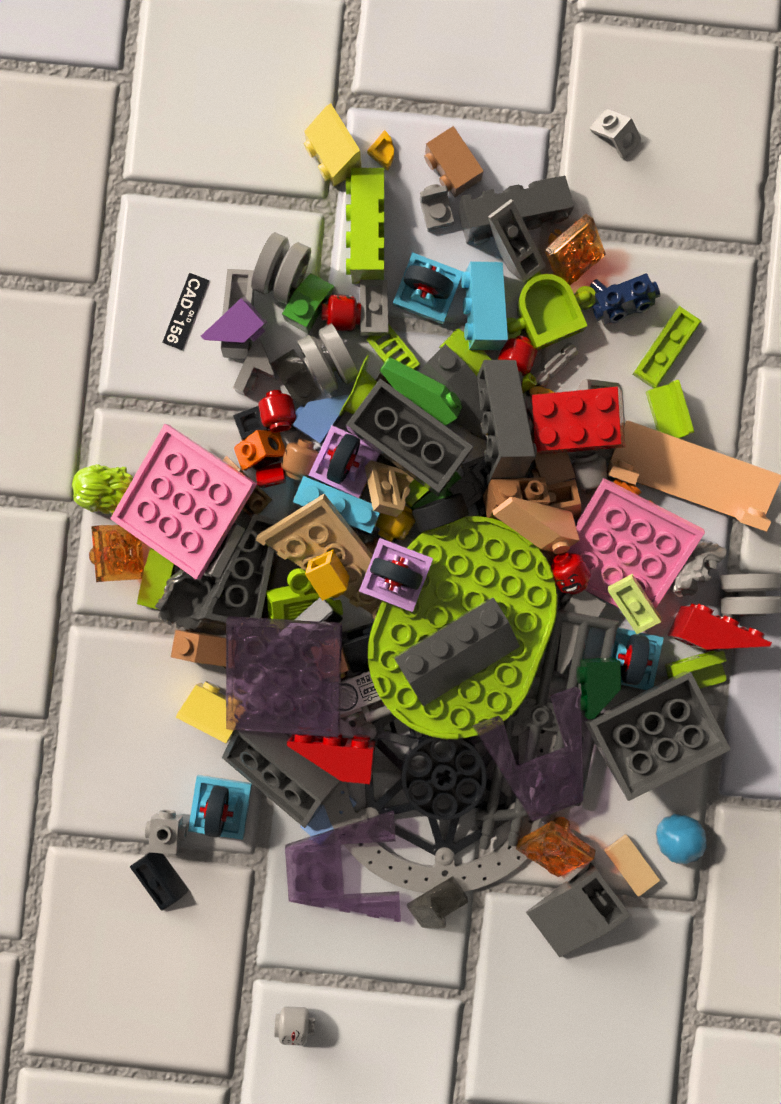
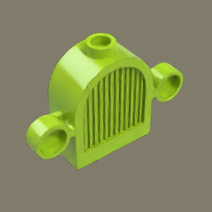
[507,271,596,351]
[266,568,343,668]

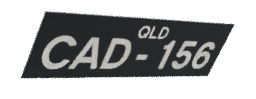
[162,273,209,350]

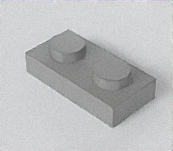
[360,280,388,336]

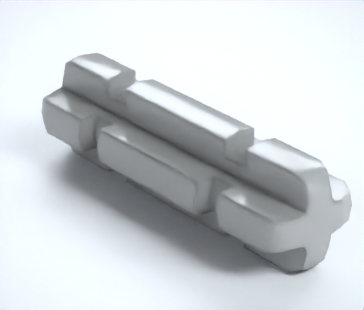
[534,343,579,387]

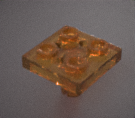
[544,214,606,285]
[89,525,144,582]
[516,817,596,877]

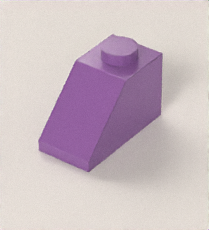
[201,297,267,343]

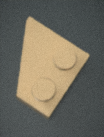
[365,460,414,517]

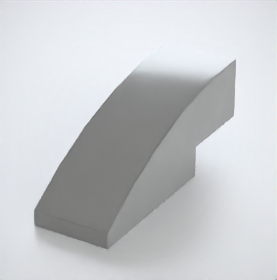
[221,269,255,359]

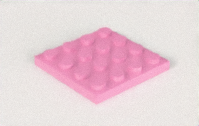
[110,424,257,579]
[567,478,705,609]

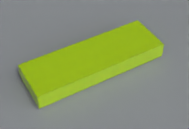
[632,306,702,389]

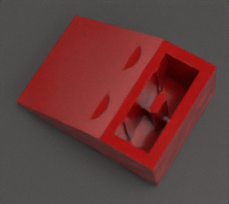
[667,603,772,650]
[287,729,376,784]

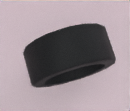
[412,493,469,532]

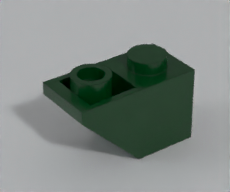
[576,657,621,719]

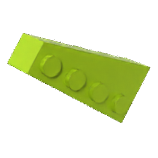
[346,168,385,284]

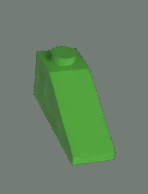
[380,357,462,426]

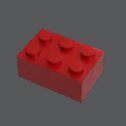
[532,386,625,454]

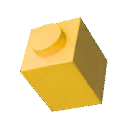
[305,550,350,601]

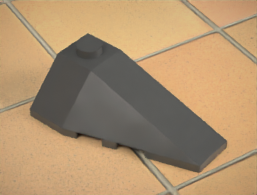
[419,344,487,441]

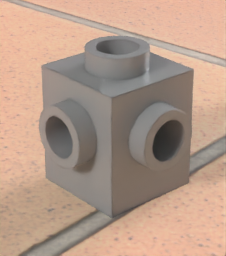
[145,810,187,854]

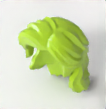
[72,464,133,516]

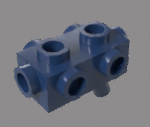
[590,273,661,325]

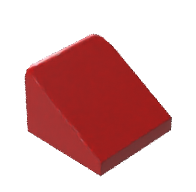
[256,463,287,489]

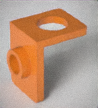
[234,430,285,471]

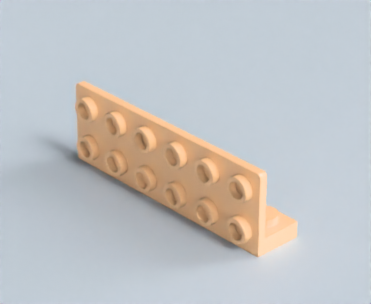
[607,420,781,532]

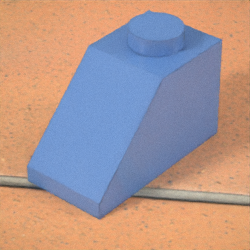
[293,395,349,446]

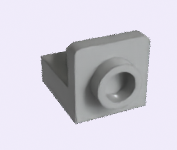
[420,184,454,231]

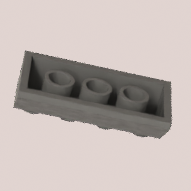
[393,598,520,706]
[222,710,340,828]

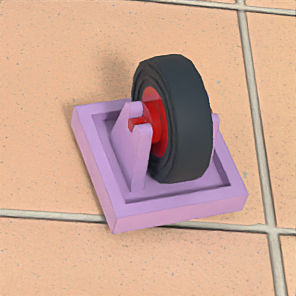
[309,425,380,499]
[359,538,433,612]

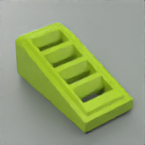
[366,324,420,370]

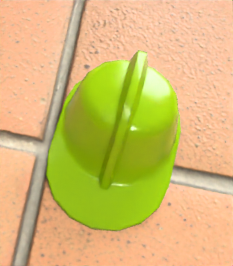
[339,355,377,417]

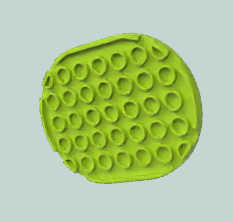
[368,516,558,739]

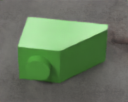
[282,273,334,334]

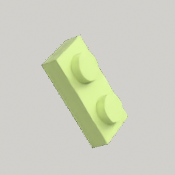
[608,574,661,634]

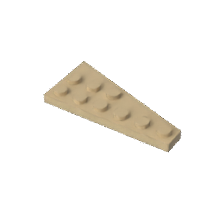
[256,494,382,619]

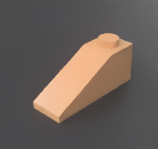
[492,497,580,554]

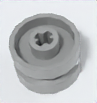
[251,232,311,304]
[297,323,358,396]
[720,573,781,616]

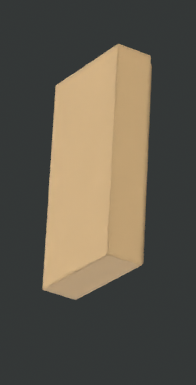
[604,834,660,897]

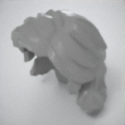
[672,541,727,598]

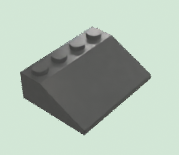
[584,672,731,801]

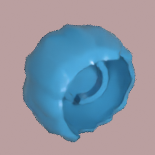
[656,814,707,864]

